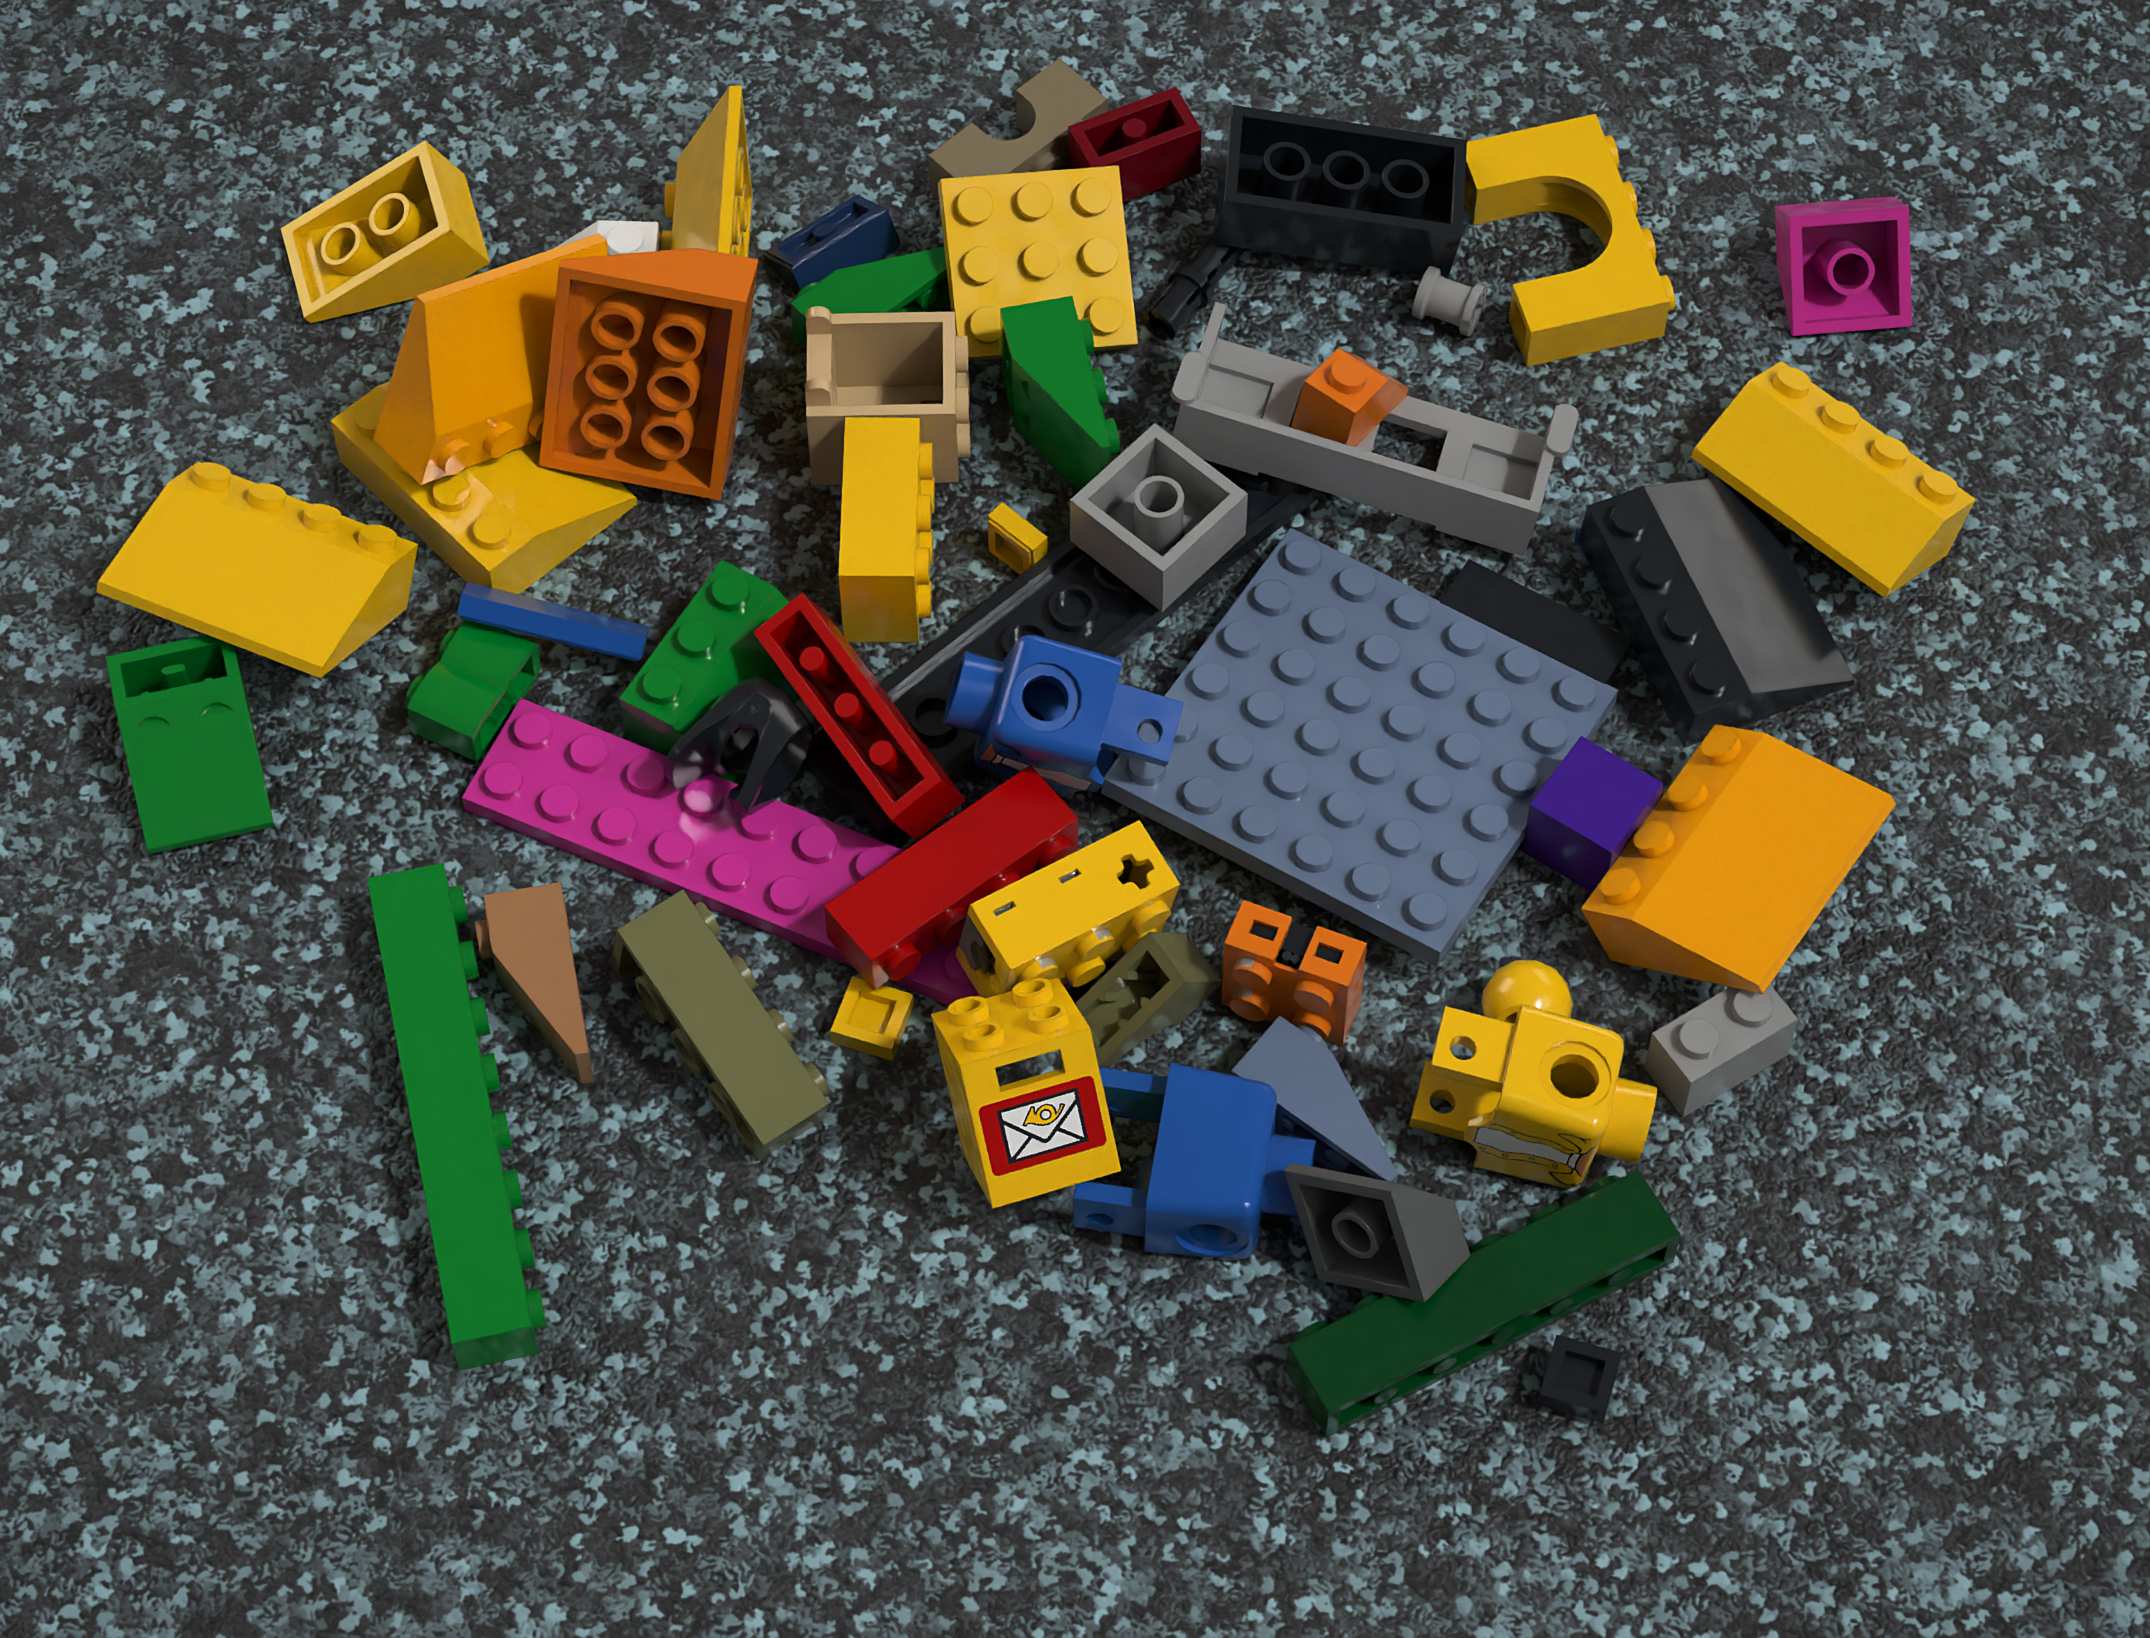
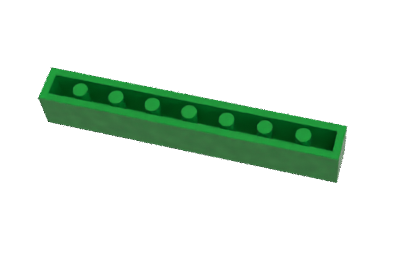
[367,863,547,1371]

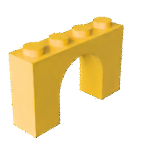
[1464,114,1675,367]

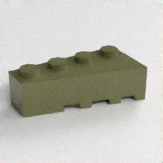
[610,889,830,1161]

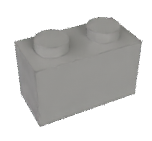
[1644,984,1798,1118]

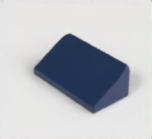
[763,195,900,295]

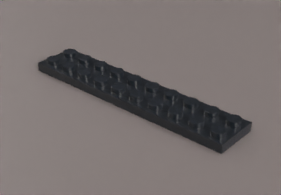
[803,422,1325,841]

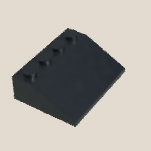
[1578,478,1855,748]

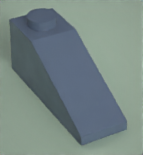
[1231,1016,1398,1183]

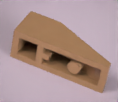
[475,882,594,1084]

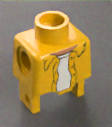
[1409,1003,1657,1189]

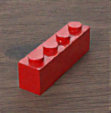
[753,592,966,840]
[824,765,1079,990]

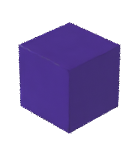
[1522,736,1663,892]

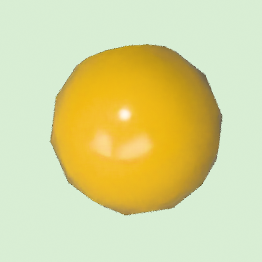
[1481,960,1573,1024]

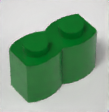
[405,620,541,762]

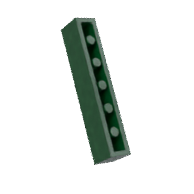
[1286,1170,1681,1438]

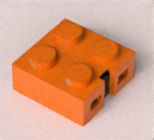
[1221,900,1367,1047]

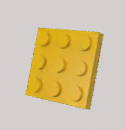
[938,166,1138,361]

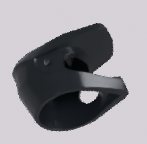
[664,676,814,815]

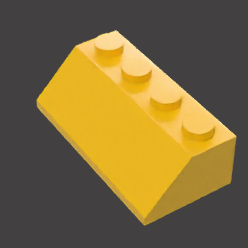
[1690,361,1976,598]

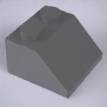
[1284,1163,1471,1302]

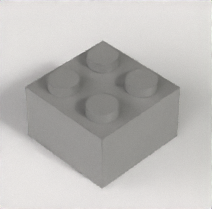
[1070,423,1248,612]

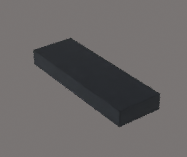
[1440,559,1633,686]

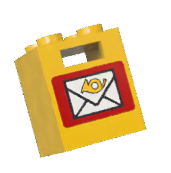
[931,978,1121,1209]

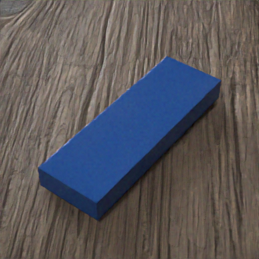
[457,582,650,662]

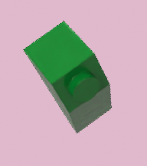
[790,246,950,350]

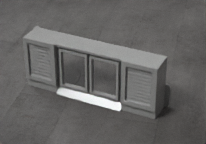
[1171,302,1579,557]

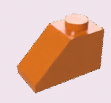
[1291,348,1409,447]

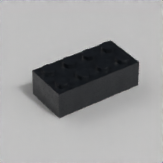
[1213,105,1467,278]

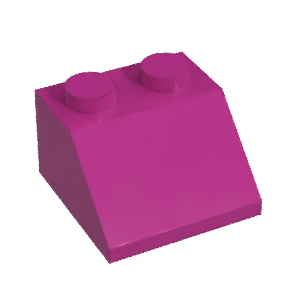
[1775,196,1912,336]

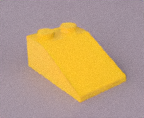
[281,140,490,323]

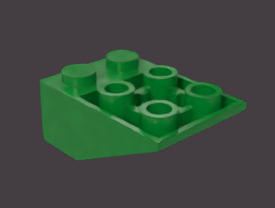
[1000,296,1120,492]
[106,635,275,855]

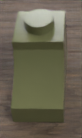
[1075,932,1222,1067]

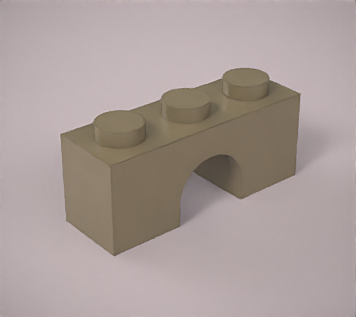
[928,58,1108,198]

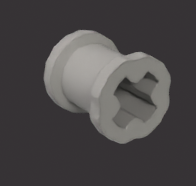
[1412,266,1488,337]

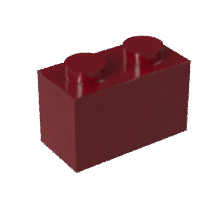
[1068,87,1201,202]

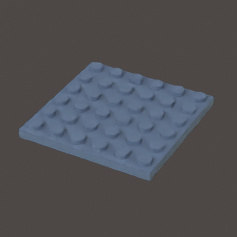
[1101,528,1618,967]

